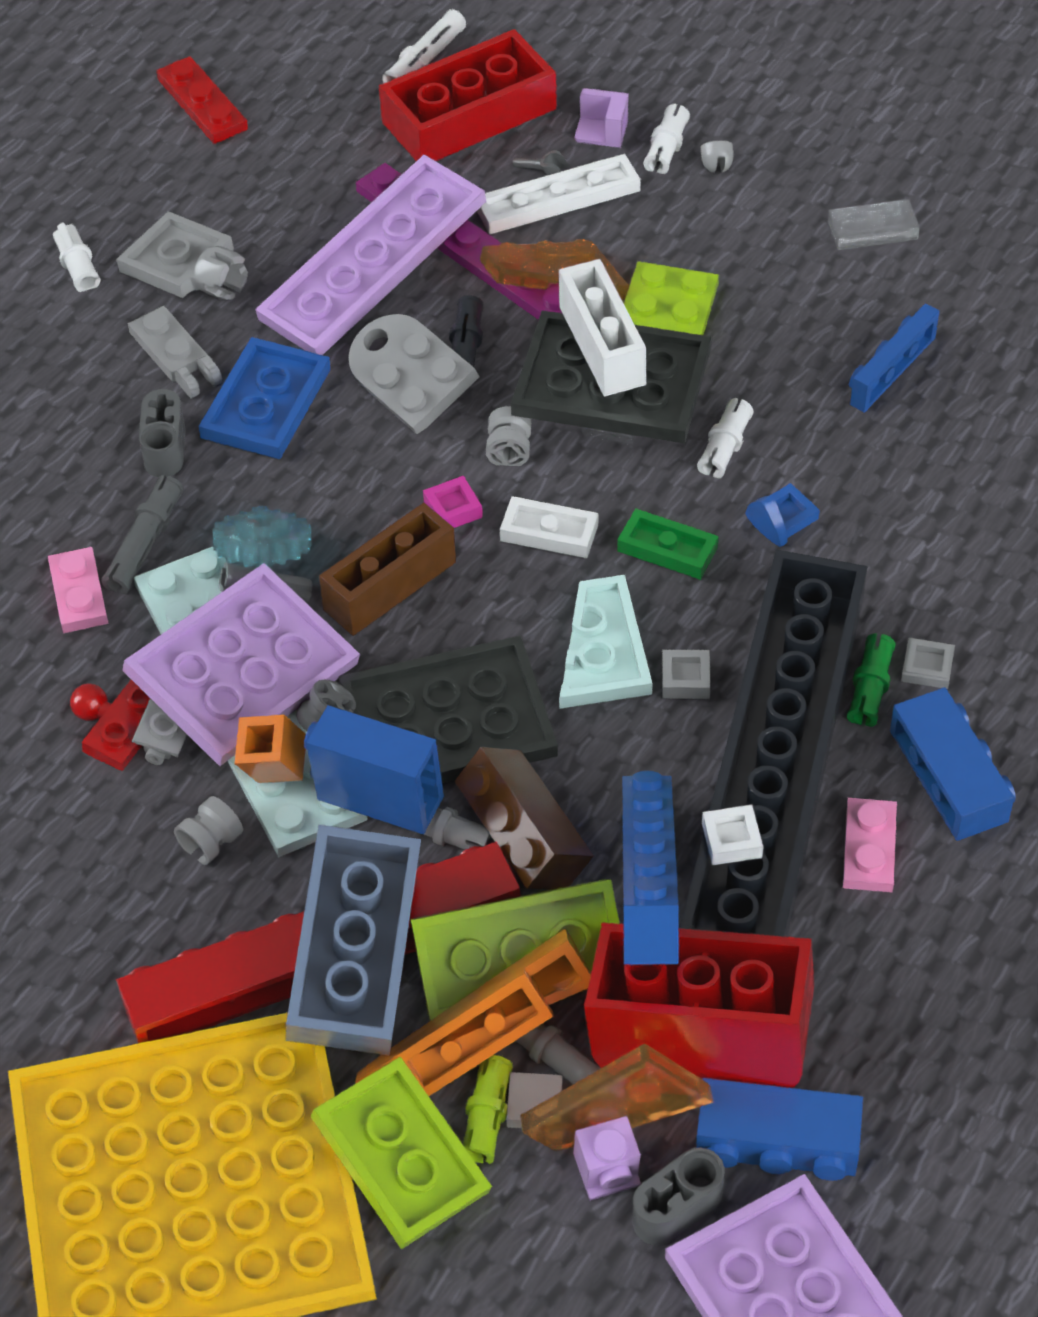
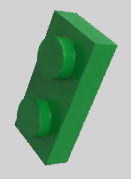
[617,508,719,580]

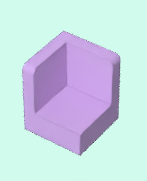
[575,88,628,148]

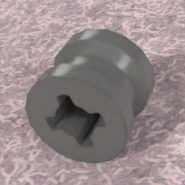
[296,679,356,731]

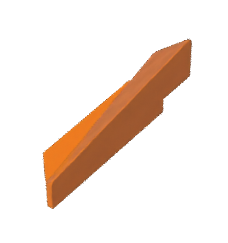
[355,929,591,1096]

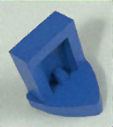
[745,483,820,547]

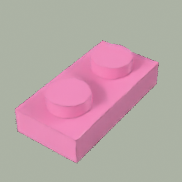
[48,547,109,633]
[843,798,897,892]

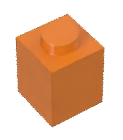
[234,715,306,783]

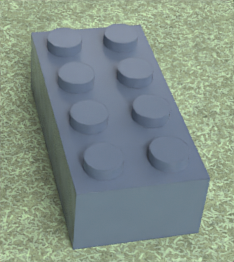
[286,825,421,1055]

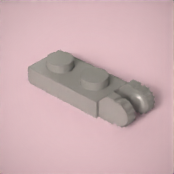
[128,306,223,398]

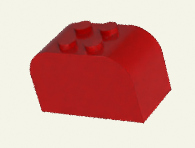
[584,922,814,1092]

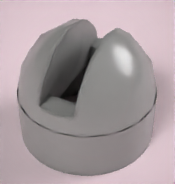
[701,141,733,173]

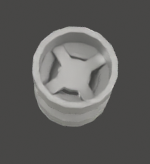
[486,406,532,466]
[174,796,243,865]

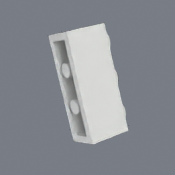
[559,259,646,396]

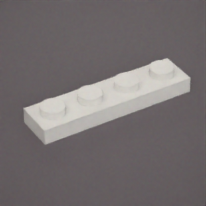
[477,154,640,234]

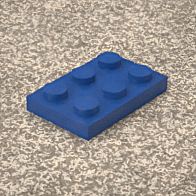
[198,337,331,460]

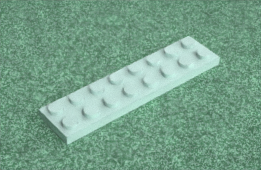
[133,545,367,857]

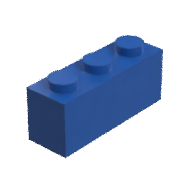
[890,687,1016,841]
[696,1078,863,1181]

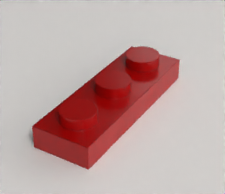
[156,56,248,144]

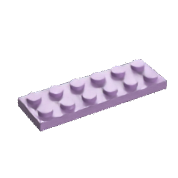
[255,155,486,355]

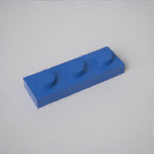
[849,303,940,413]

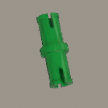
[847,633,896,727]

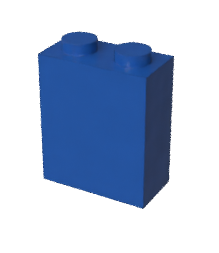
[304,705,444,835]

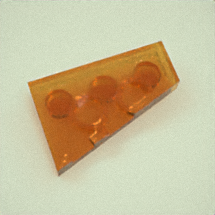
[480,239,629,300]
[520,1044,713,1151]

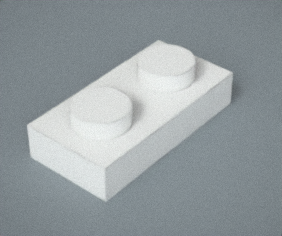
[500,496,598,558]

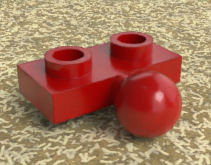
[70,680,150,771]

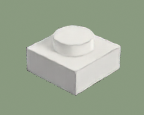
[702,805,763,865]

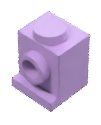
[573,1116,641,1200]

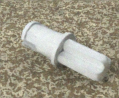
[53,223,100,292]

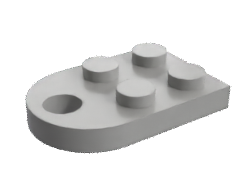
[349,314,479,434]

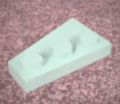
[559,575,652,709]

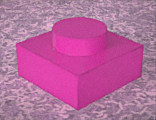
[423,476,483,528]

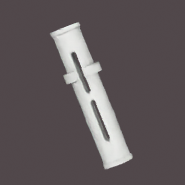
[382,10,466,83]

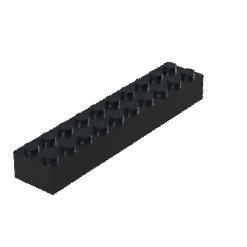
[680,549,868,937]

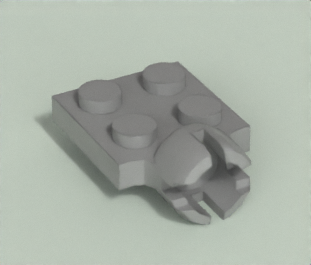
[116,211,248,300]

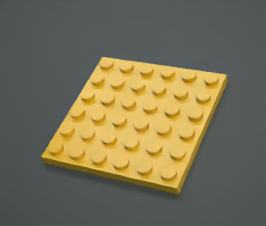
[8,1013,376,1317]

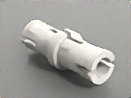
[644,104,690,174]
[697,398,754,478]

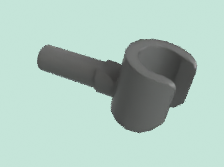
[513,150,570,176]

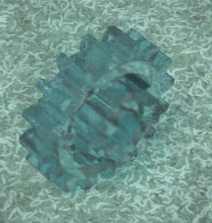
[212,506,312,568]

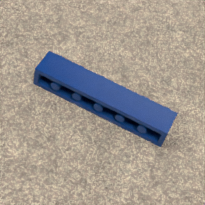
[622,771,679,964]

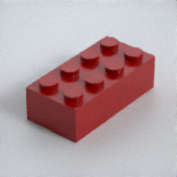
[379,29,557,161]

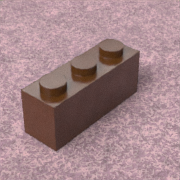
[319,502,456,636]
[455,747,594,890]

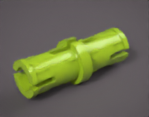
[462,1055,513,1164]

